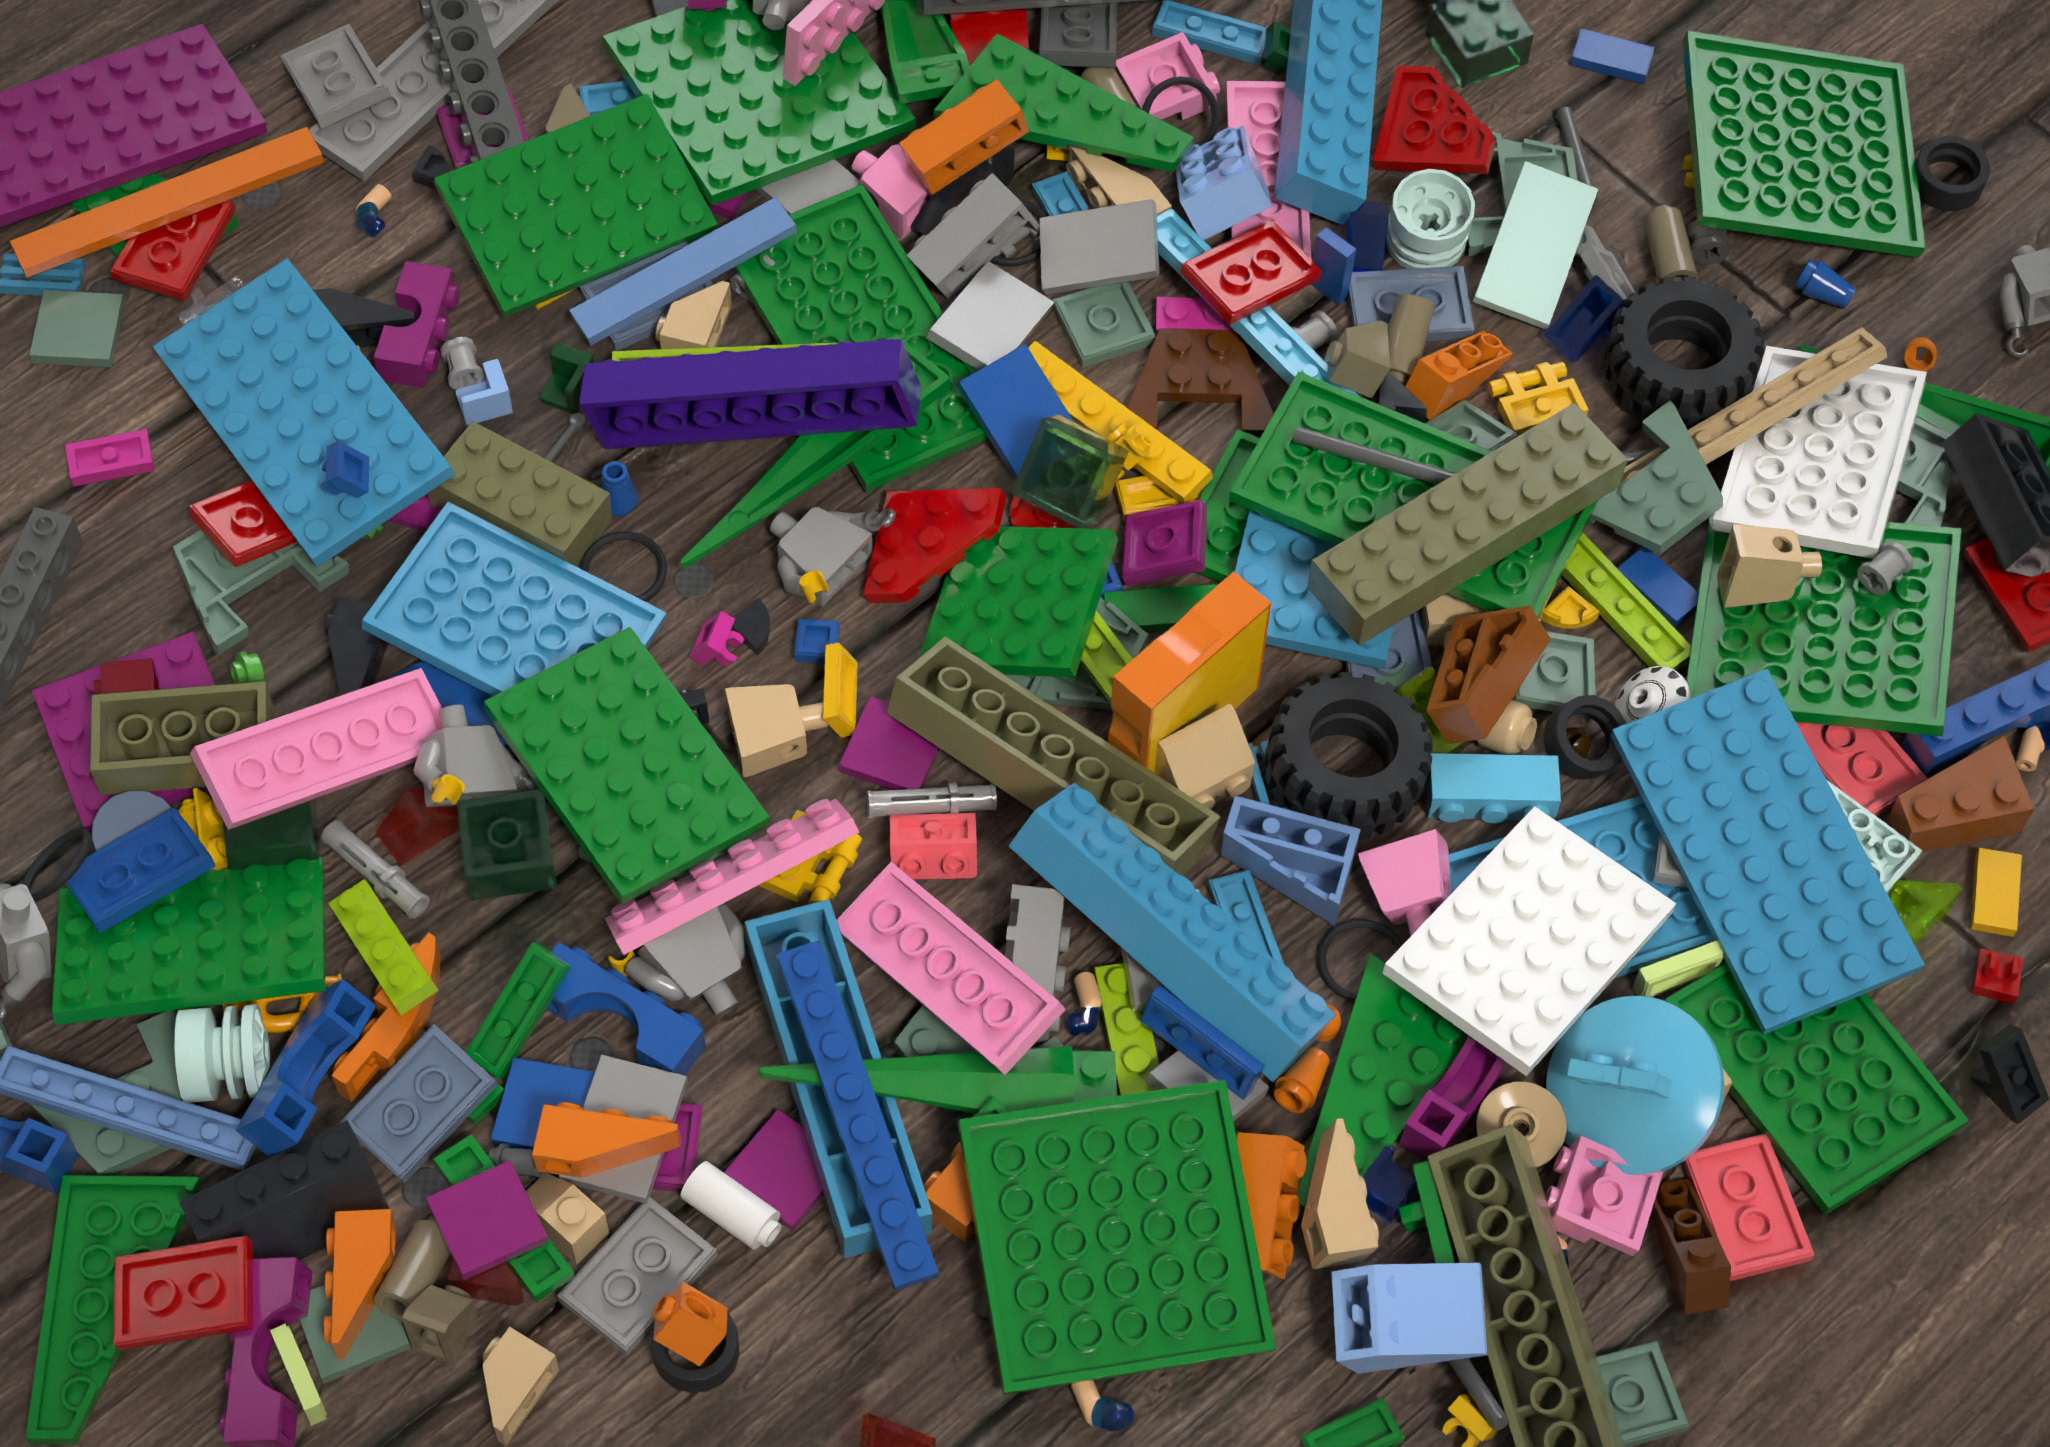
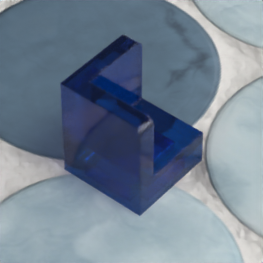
[1363,1143,1418,1224]

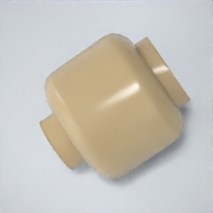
[1476,700,1537,755]

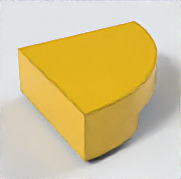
[1541,586,1600,629]

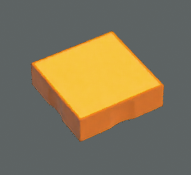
[1108,572,1272,773]

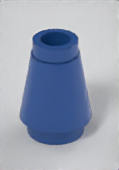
[1794,259,1856,309]
[600,461,639,516]

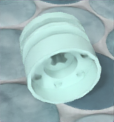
[1385,169,1475,269]
[174,1004,270,1103]

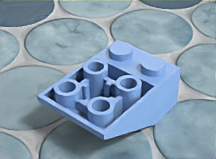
[1175,125,1272,240]
[1332,1263,1488,1374]

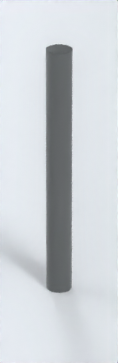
[1293,426,1456,485]

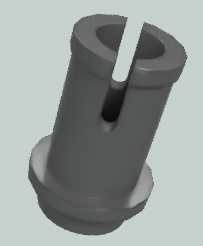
[488,1143,547,1178]

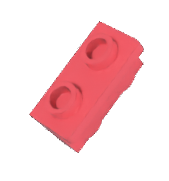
[890,813,977,879]

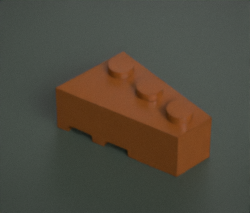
[1426,605,1551,744]
[1887,736,2034,852]

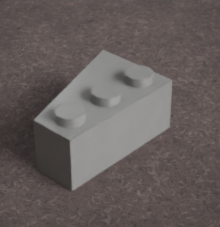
[907,173,1040,299]
[1005,884,1071,1046]

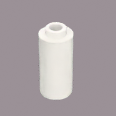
[680,1161,782,1250]

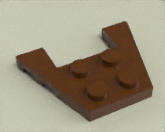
[1127,328,1274,438]

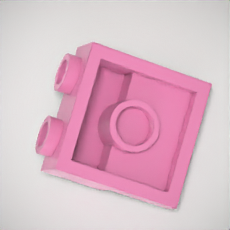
[1115,32,1220,120]
[1545,1136,1663,1256]

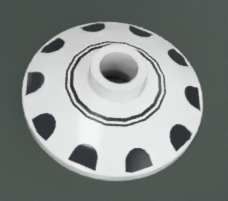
[1614,666,1690,723]

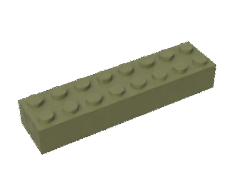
[1307,402,1628,646]
[887,637,1221,876]
[1428,1124,1625,1447]

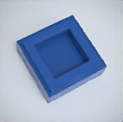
[794,619,840,664]

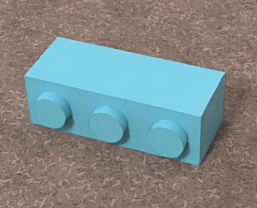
[1426,753,1561,823]

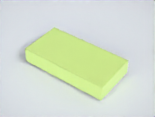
[1633,940,1724,997]
[270,1324,327,1426]

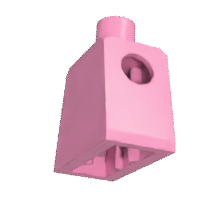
[852,145,931,238]
[1358,829,1451,936]

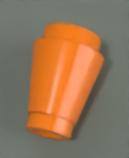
[1274,1047,1330,1113]

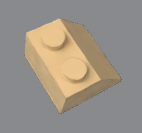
[1155,703,1255,810]

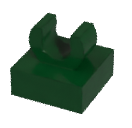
[1264,21,1291,73]

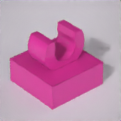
[689,611,744,666]

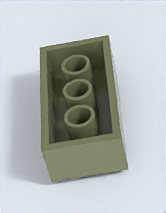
[428,421,612,567]
[90,681,274,795]

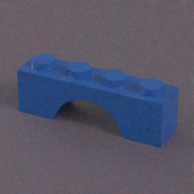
[1901,660,2050,779]
[546,942,706,1076]
[235,979,376,1157]
[0,1117,79,1194]

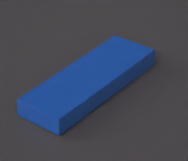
[1139,985,1265,1100]

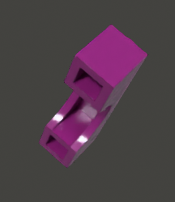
[1400,1036,1508,1161]
[220,1257,313,1447]

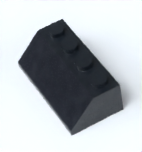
[1942,413,2050,577]
[179,1120,390,1260]

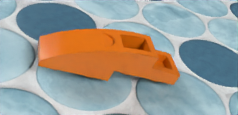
[331,932,441,1102]

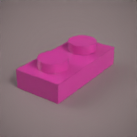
[1156,297,1234,336]
[65,429,155,487]

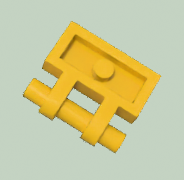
[1487,362,1589,436]
[758,809,862,904]

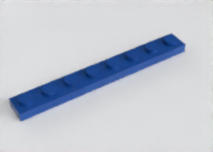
[777,940,939,1292]

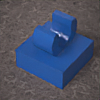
[321,441,370,498]

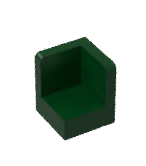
[540,342,594,414]

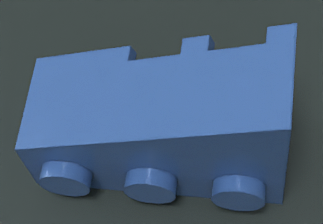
[1221,796,1360,926]

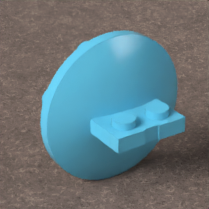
[1546,996,1724,1175]

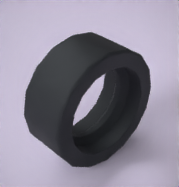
[1915,136,1990,211]
[1543,695,1627,780]
[651,1313,740,1393]

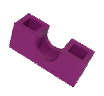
[374,261,460,388]

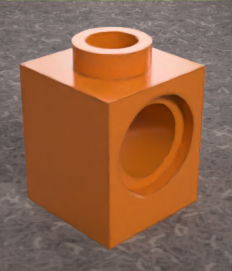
[652,1281,728,1366]

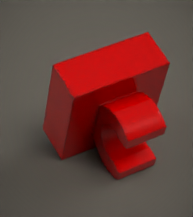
[1971,948,2023,1004]

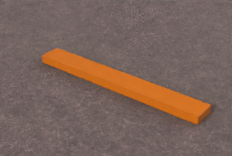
[10,127,324,278]

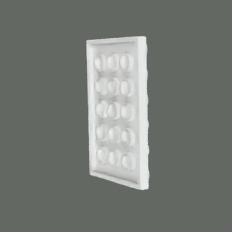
[1712,346,1927,559]
[1382,806,1676,1076]

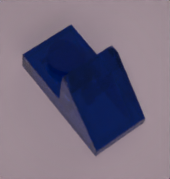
[1345,200,1389,272]
[1544,274,1625,362]

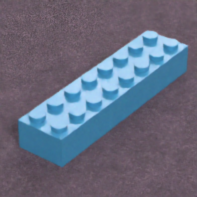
[1275,0,1382,225]
[1008,783,1337,1082]
[745,899,933,1259]

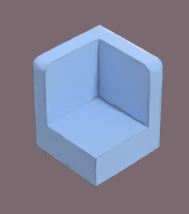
[456,359,513,426]

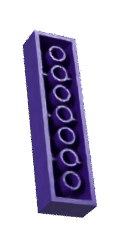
[579,338,921,449]

